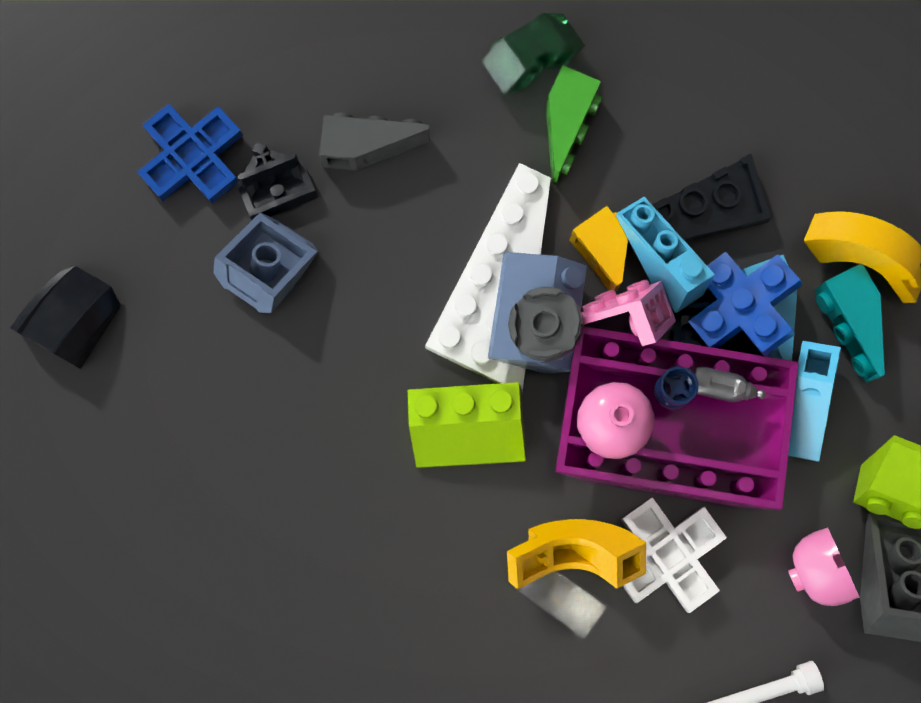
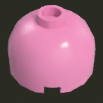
[577,382,654,459]
[788,527,860,606]

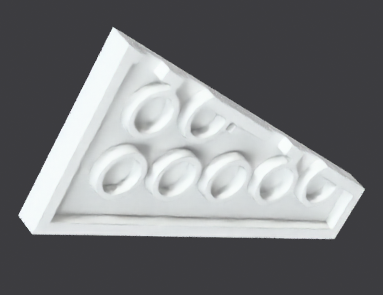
[425,163,551,392]

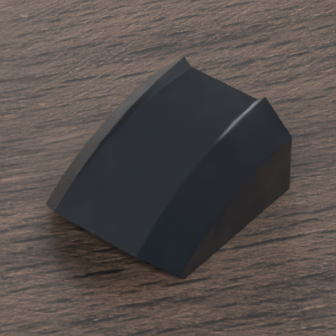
[10,266,120,369]

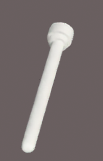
[707,661,824,703]

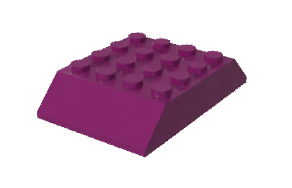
[555,326,798,510]

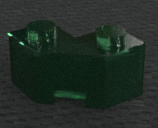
[482,13,585,94]

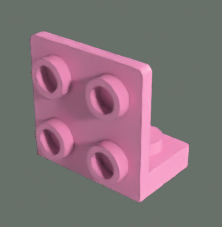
[582,280,676,346]

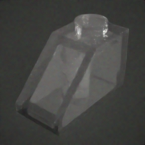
[519,571,607,639]

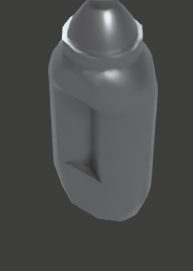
[695,367,766,402]

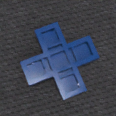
[137,104,243,204]
[688,252,802,357]

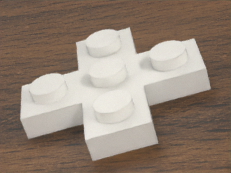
[621,497,727,613]

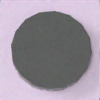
[508,287,584,362]

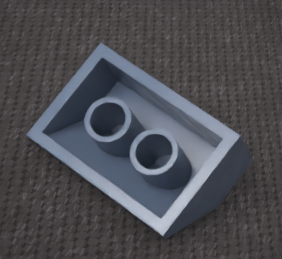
[488,252,587,375]

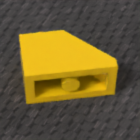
[569,206,628,292]

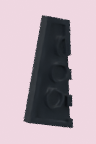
[632,154,772,254]

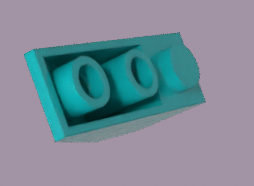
[813,264,885,383]

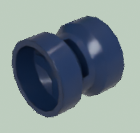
[654,366,699,410]

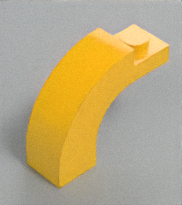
[804,212,921,303]
[507,519,646,589]

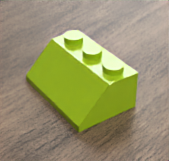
[407,382,526,468]
[853,435,921,529]

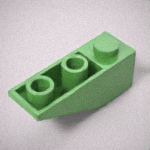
[546,65,603,184]

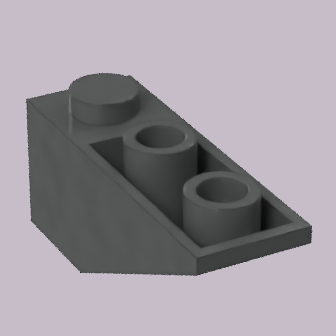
[319,113,430,171]

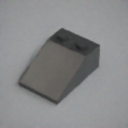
[860,512,921,642]

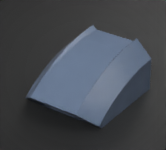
[213,213,319,313]

